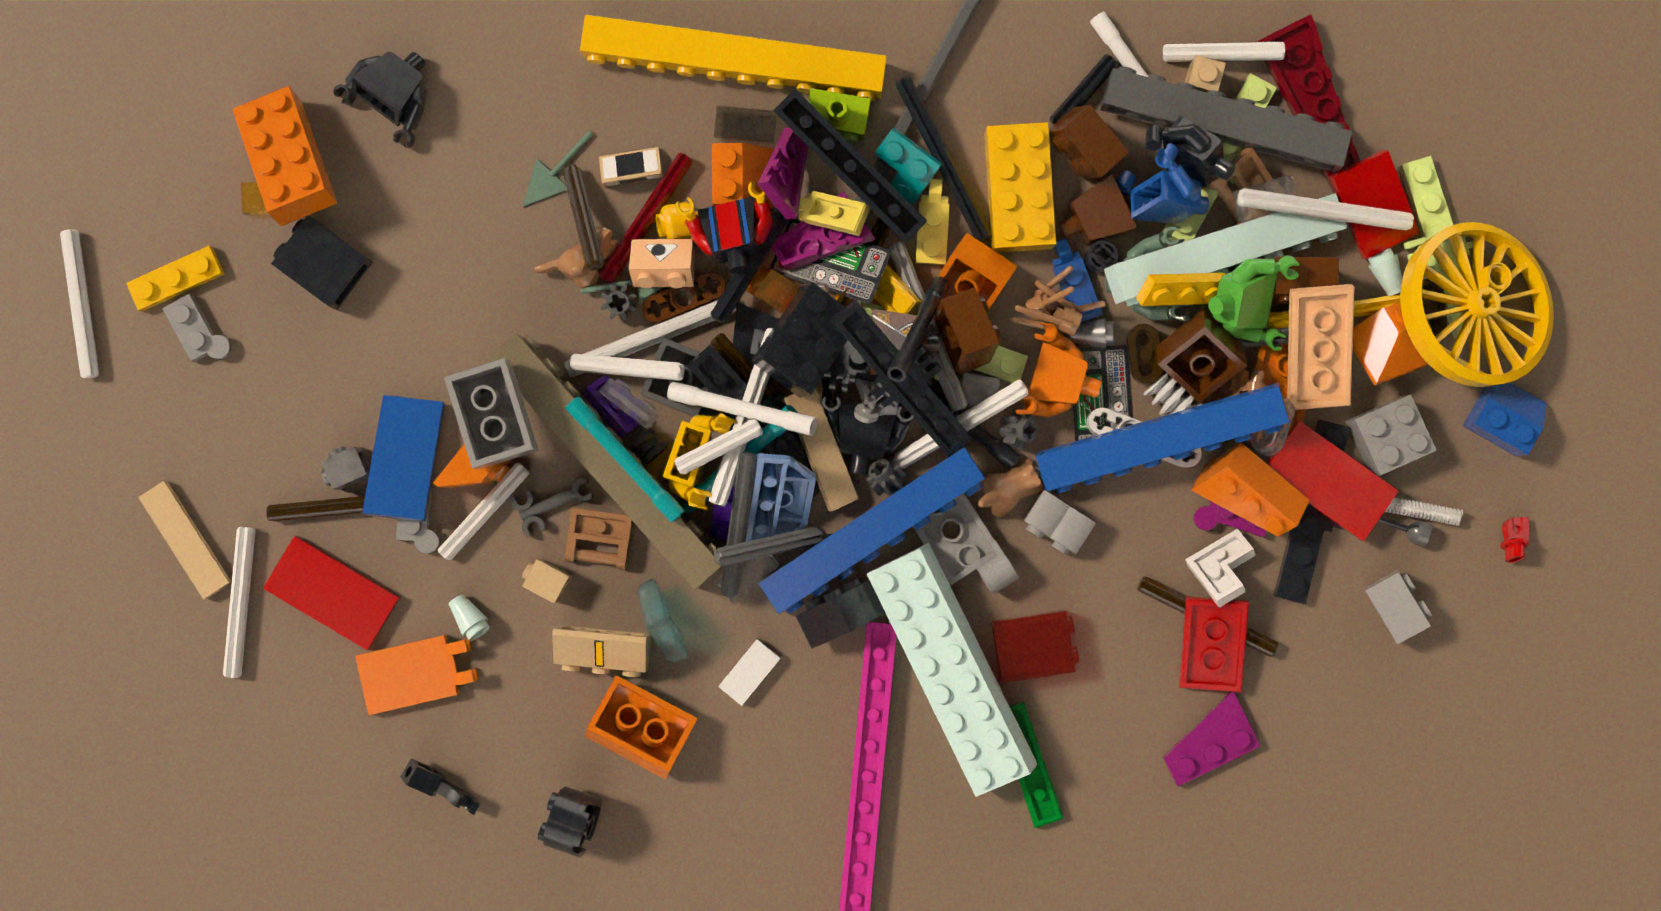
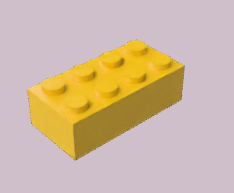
[984,122,1056,253]

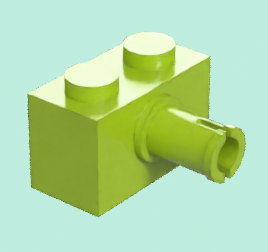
[808,88,871,143]

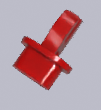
[1500,517,1530,563]

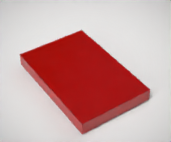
[1329,150,1420,260]
[1179,596,1249,692]

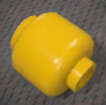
[656,202,699,239]

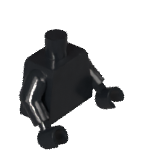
[333,52,426,148]
[1145,115,1235,187]
[822,391,914,475]

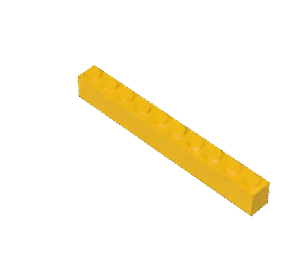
[580,15,887,101]

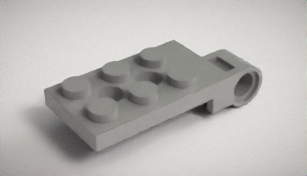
[912,493,1019,595]

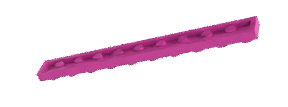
[839,622,896,911]

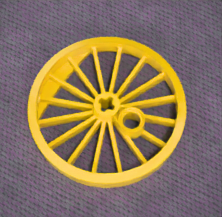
[1400,222,1554,387]

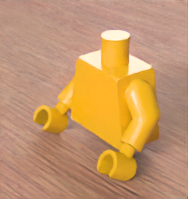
[663,413,737,510]

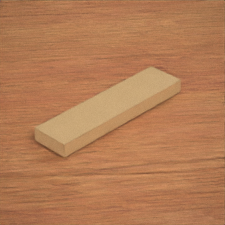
[784,389,858,511]
[138,481,232,599]

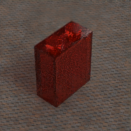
[991,609,1079,683]

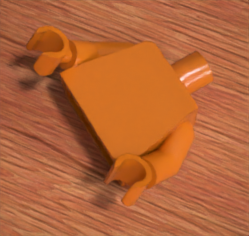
[1016,322,1102,417]

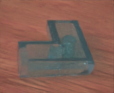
[637,578,689,662]

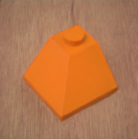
[1353,302,1427,386]

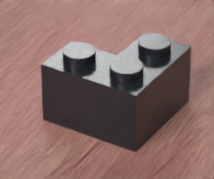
[796,578,885,649]

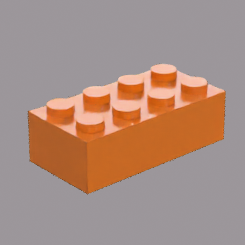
[232,86,337,226]

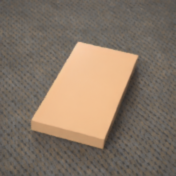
[1287,284,1355,410]

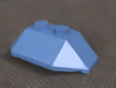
[746,453,816,542]

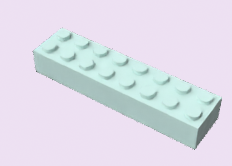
[867,543,1037,797]

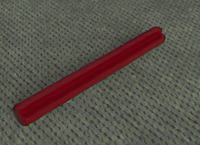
[599,152,692,283]

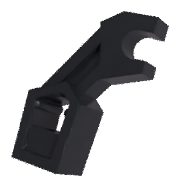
[400,758,480,815]

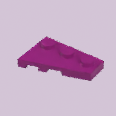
[758,127,809,220]
[772,192,876,271]
[1162,691,1260,786]

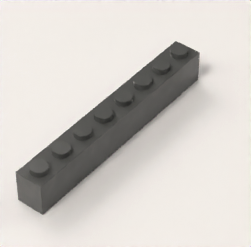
[1100,67,1353,173]

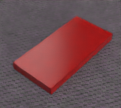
[1267,421,1399,541]
[263,536,401,650]

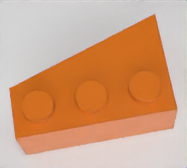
[1191,442,1310,537]

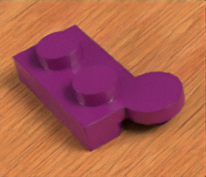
[1193,501,1266,537]

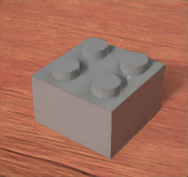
[1345,394,1437,476]

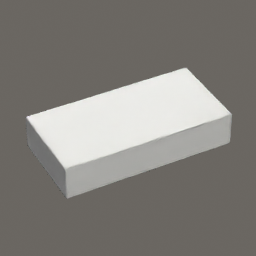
[718,639,781,706]

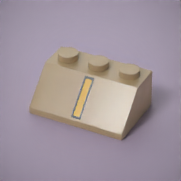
[552,625,652,677]

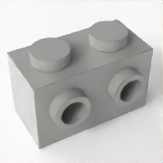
[1365,569,1432,644]

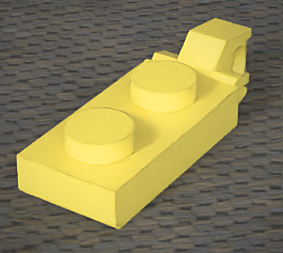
[915,179,950,265]
[798,191,870,236]

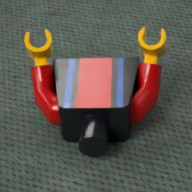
[675,181,773,274]

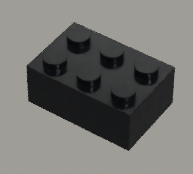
[751,282,847,398]

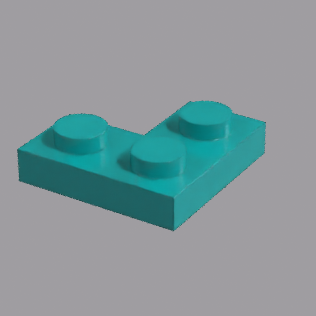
[874,127,942,205]

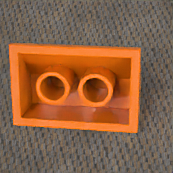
[584,675,698,780]

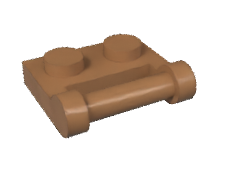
[1209,147,1283,225]
[565,507,633,570]

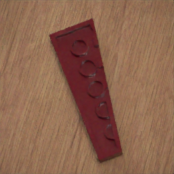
[1257,14,1360,201]

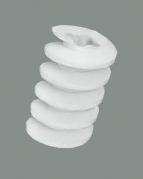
[1143,373,1203,415]

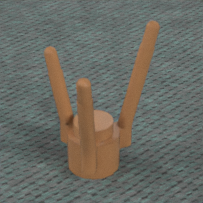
[1026,266,1106,321]
[1010,281,1082,336]

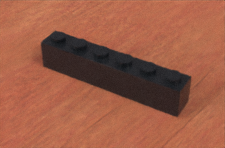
[773,88,927,243]

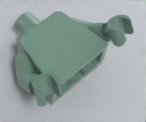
[1104,227,1191,322]

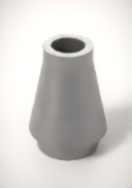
[1070,318,1114,348]

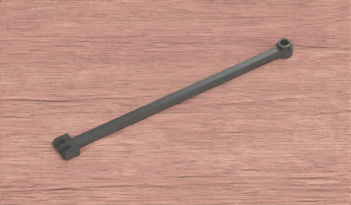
[855,0,981,203]

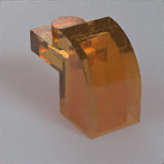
[746,265,800,315]

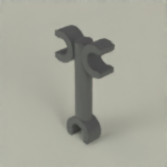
[510,478,594,537]

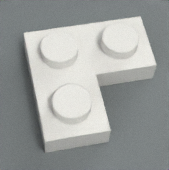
[1185,529,1256,608]

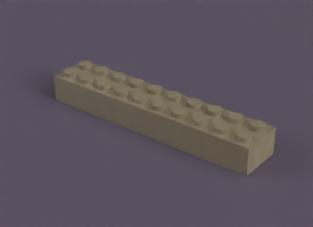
[488,333,723,590]

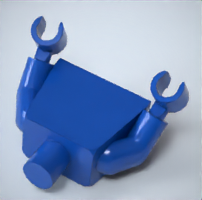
[1116,143,1209,224]

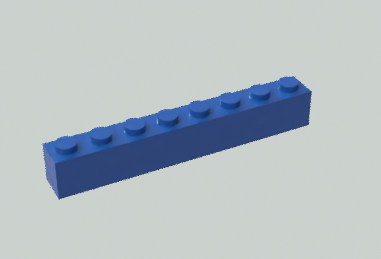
[1036,383,1289,493]
[758,447,985,614]

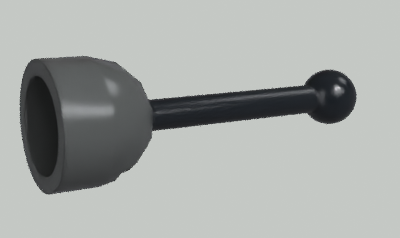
[1378,517,1433,548]

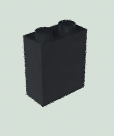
[271,215,373,310]

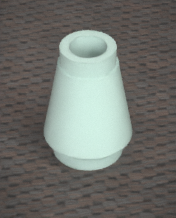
[1368,248,1402,296]
[448,594,490,641]

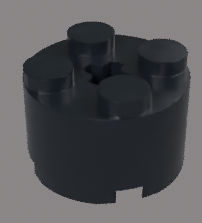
[538,786,602,858]

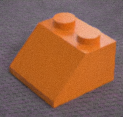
[712,143,775,209]
[938,233,1017,310]
[433,444,511,488]

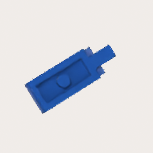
[1052,239,1103,323]

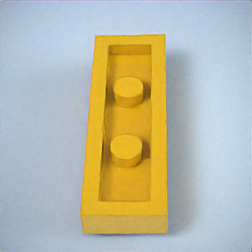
[126,246,225,312]
[1136,273,1225,306]

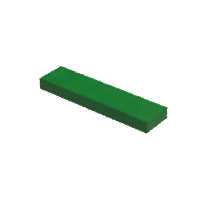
[1009,701,1064,828]

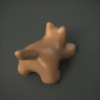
[534,226,619,288]
[978,458,1045,517]

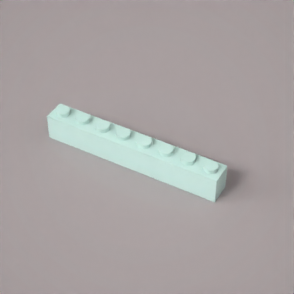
[1104,193,1347,307]

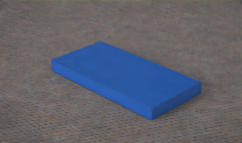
[362,395,445,522]

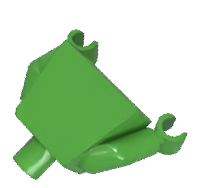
[1209,255,1300,351]

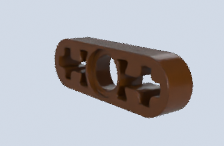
[642,272,726,324]

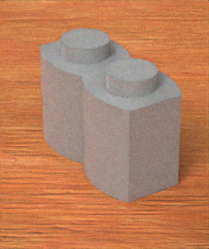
[1023,490,1096,556]

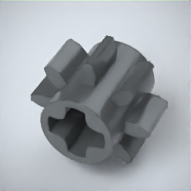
[601,283,637,320]
[999,409,1037,448]
[866,458,906,496]

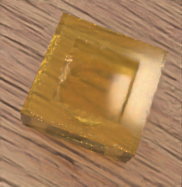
[241,182,268,215]

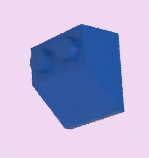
[1463,382,1547,456]

